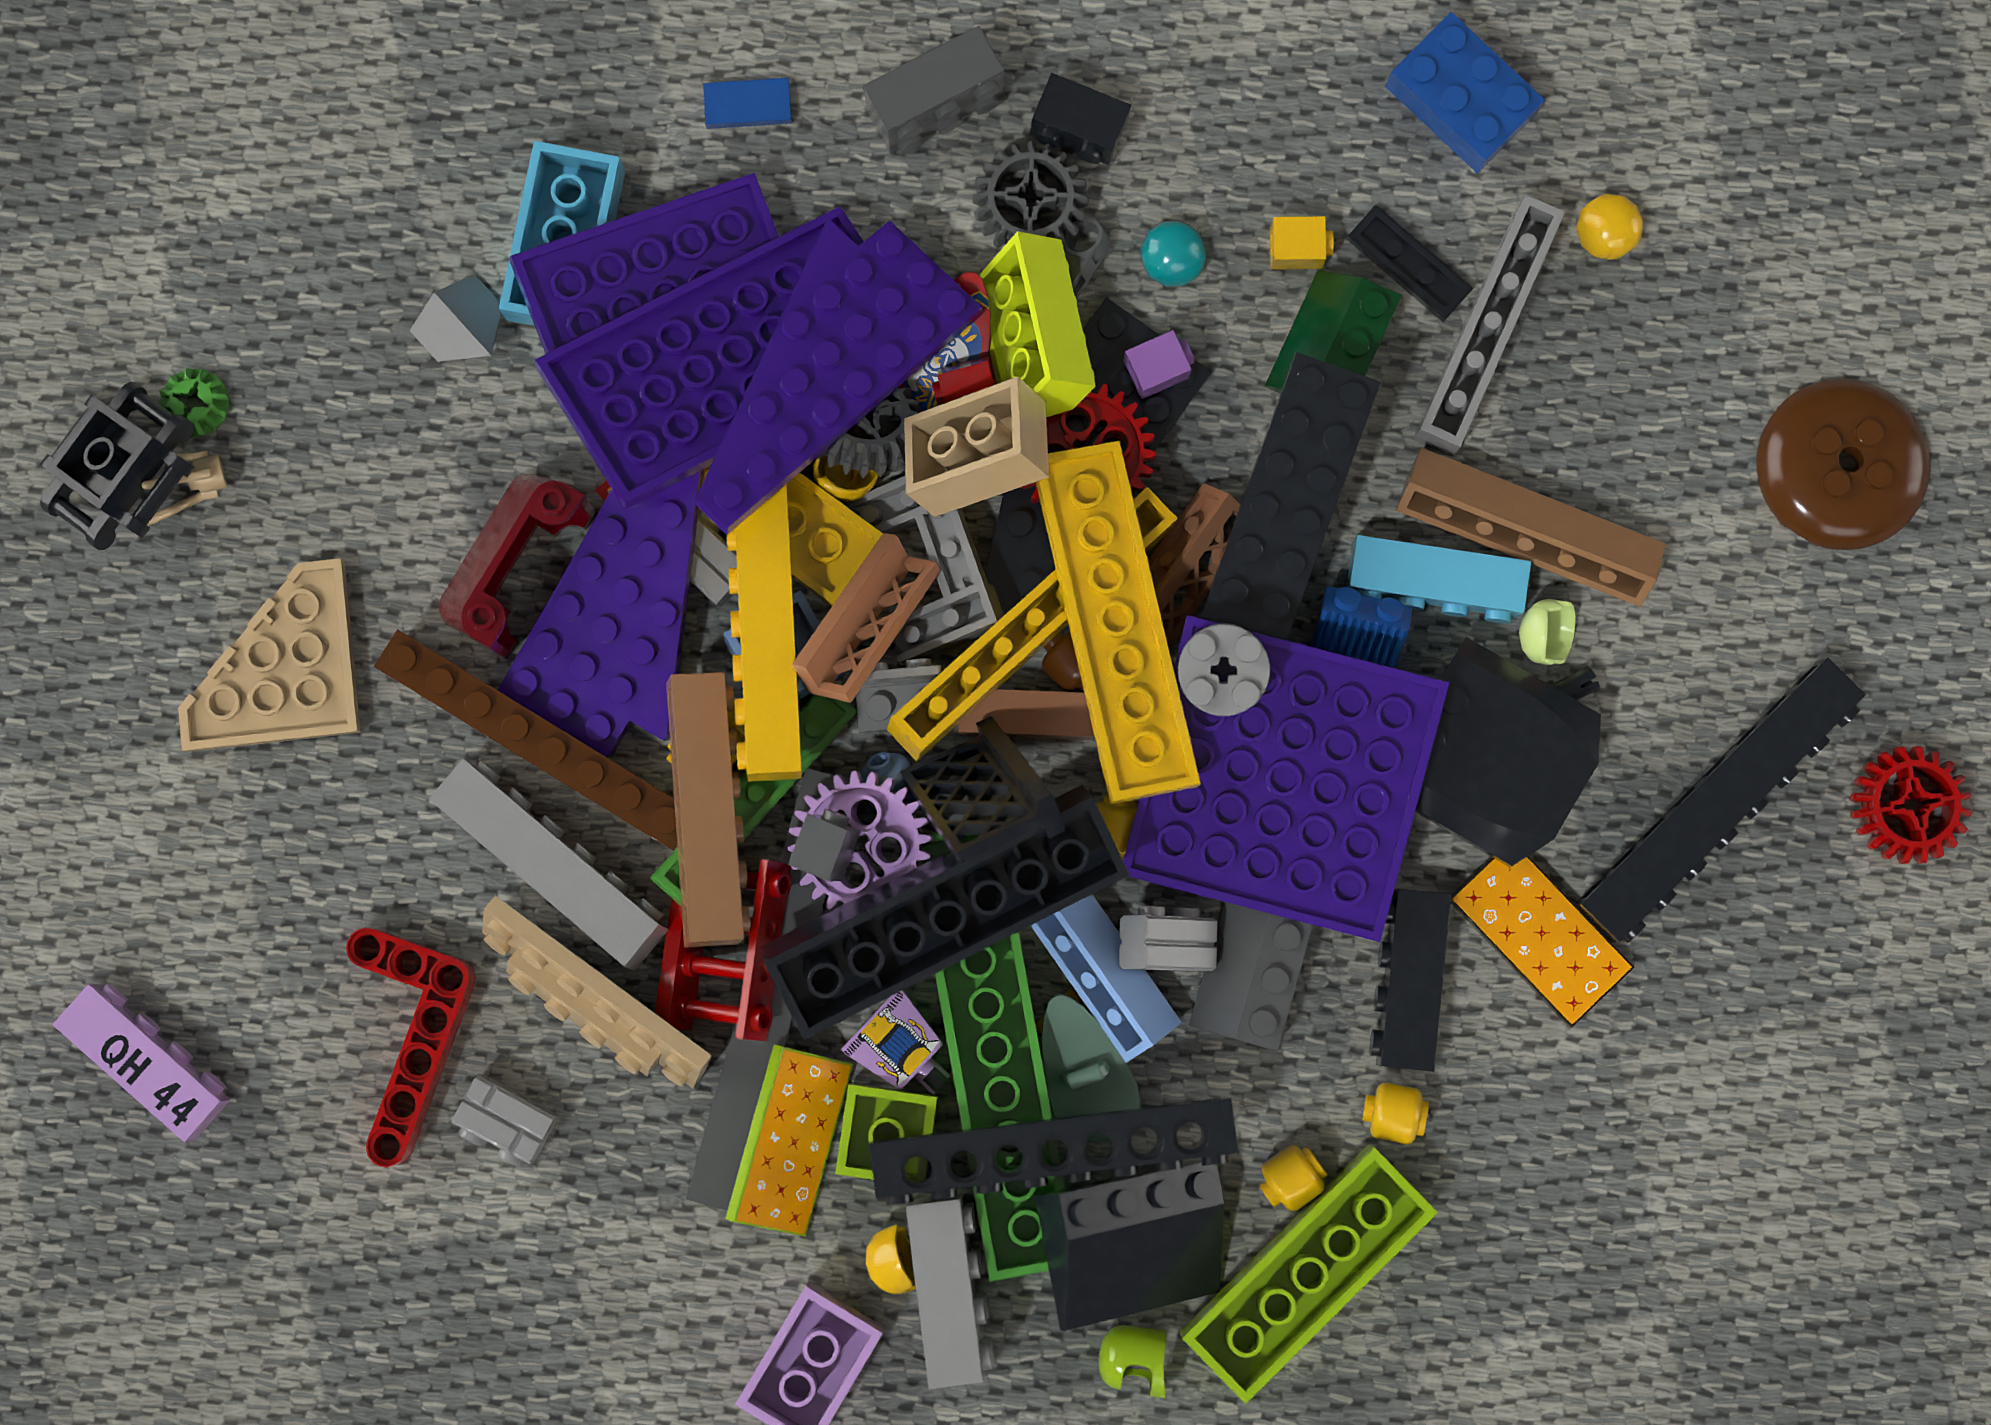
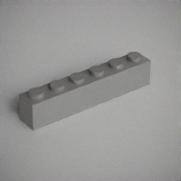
[1413,194,1565,456]
[429,758,669,971]

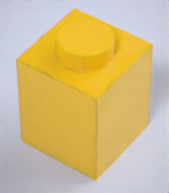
[1270,216,1334,269]

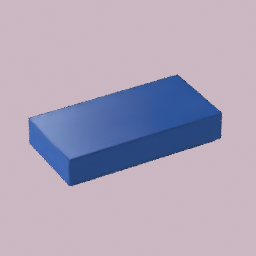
[703,78,792,129]

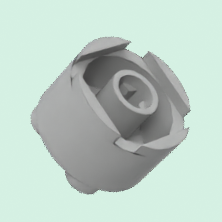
[1178,623,1270,716]

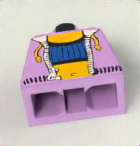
[841,991,951,1095]

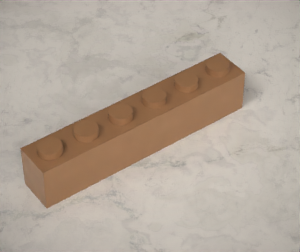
[1396,447,1666,607]
[666,672,750,948]

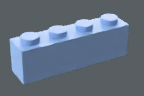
[1031,895,1182,1063]

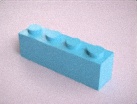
[1346,535,1531,624]

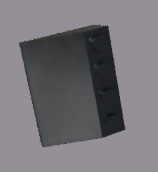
[1035,1160,1224,1331]

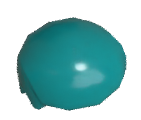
[1139,221,1206,287]

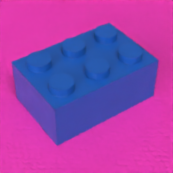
[1385,12,1545,174]

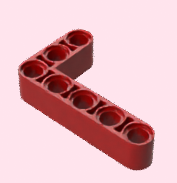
[346,928,476,1167]

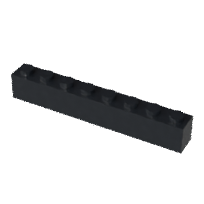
[1575,657,1866,943]

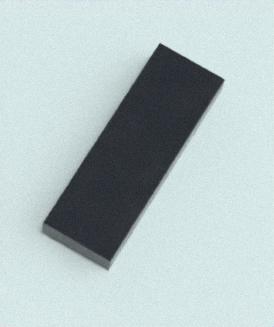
[1346,205,1473,323]

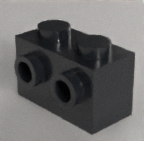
[1029,73,1132,165]

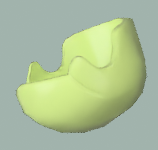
[1519,599,1576,665]

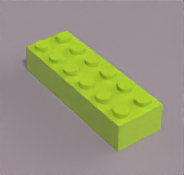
[1179,1145,1438,1404]

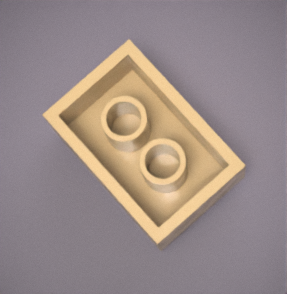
[904,377,1049,517]

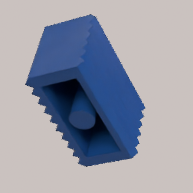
[1311,586,1412,668]

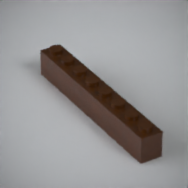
[373,629,677,851]

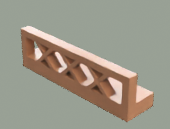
[1148,483,1240,648]
[792,533,941,703]

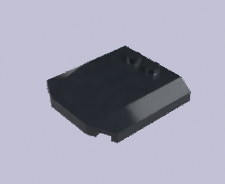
[1415,637,1601,867]

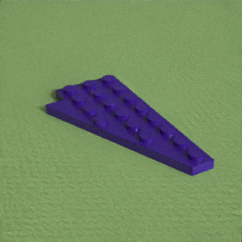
[696,219,982,535]
[498,469,704,758]

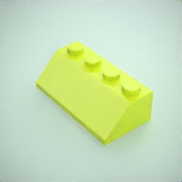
[979,231,1096,417]

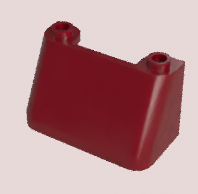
[439,474,597,659]

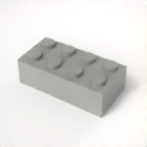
[906,1193,995,1390]

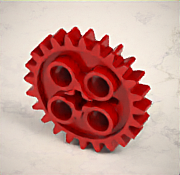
[1022,384,1156,503]

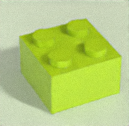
[835,1083,938,1181]

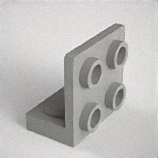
[856,659,942,733]

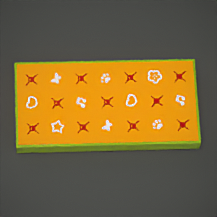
[725,1044,853,1237]

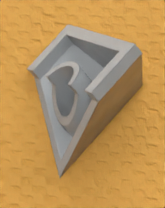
[410,274,501,363]

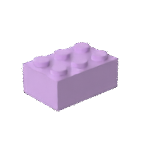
[735,1281,885,1425]

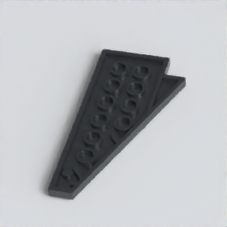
[985,297,1211,615]

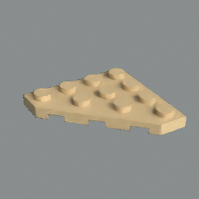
[178,558,361,752]

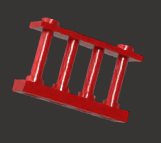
[655,859,791,1041]

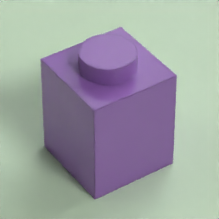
[1123,330,1195,399]

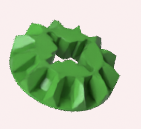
[159,368,229,437]

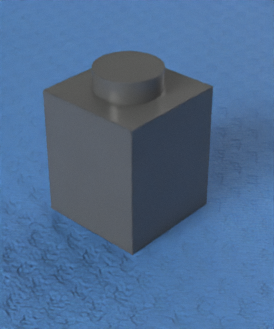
[788,809,860,881]

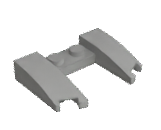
[843,476,1004,664]

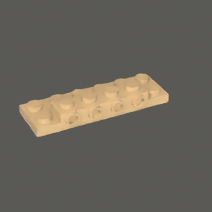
[482,896,712,1089]

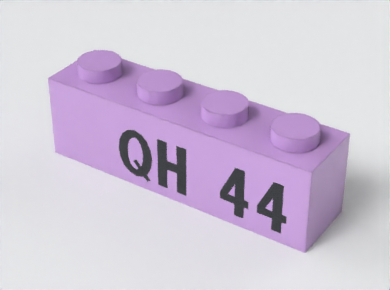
[52,983,231,1142]

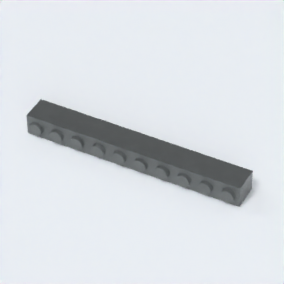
[686,768,863,1211]

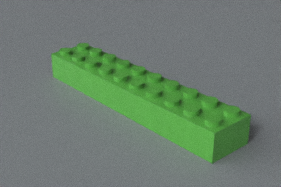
[918,832,1065,1281]

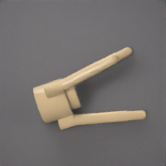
[142,450,227,526]

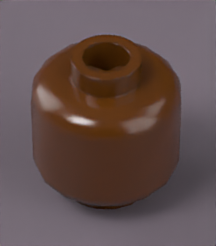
[1042,630,1084,693]

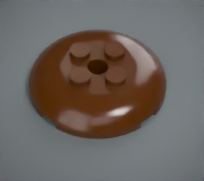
[1756,379,1930,550]

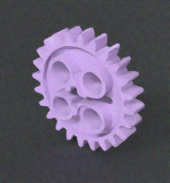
[788,771,934,910]

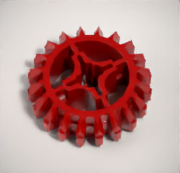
[1849,746,1973,864]

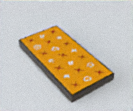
[1451,856,1635,1028]

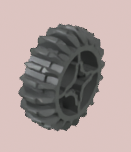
[972,141,1089,248]
[818,386,920,478]

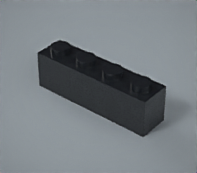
[1369,889,1451,1072]

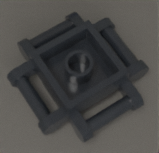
[40,382,195,551]

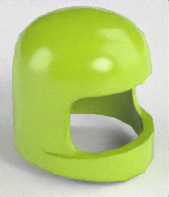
[1098,1325,1167,1398]

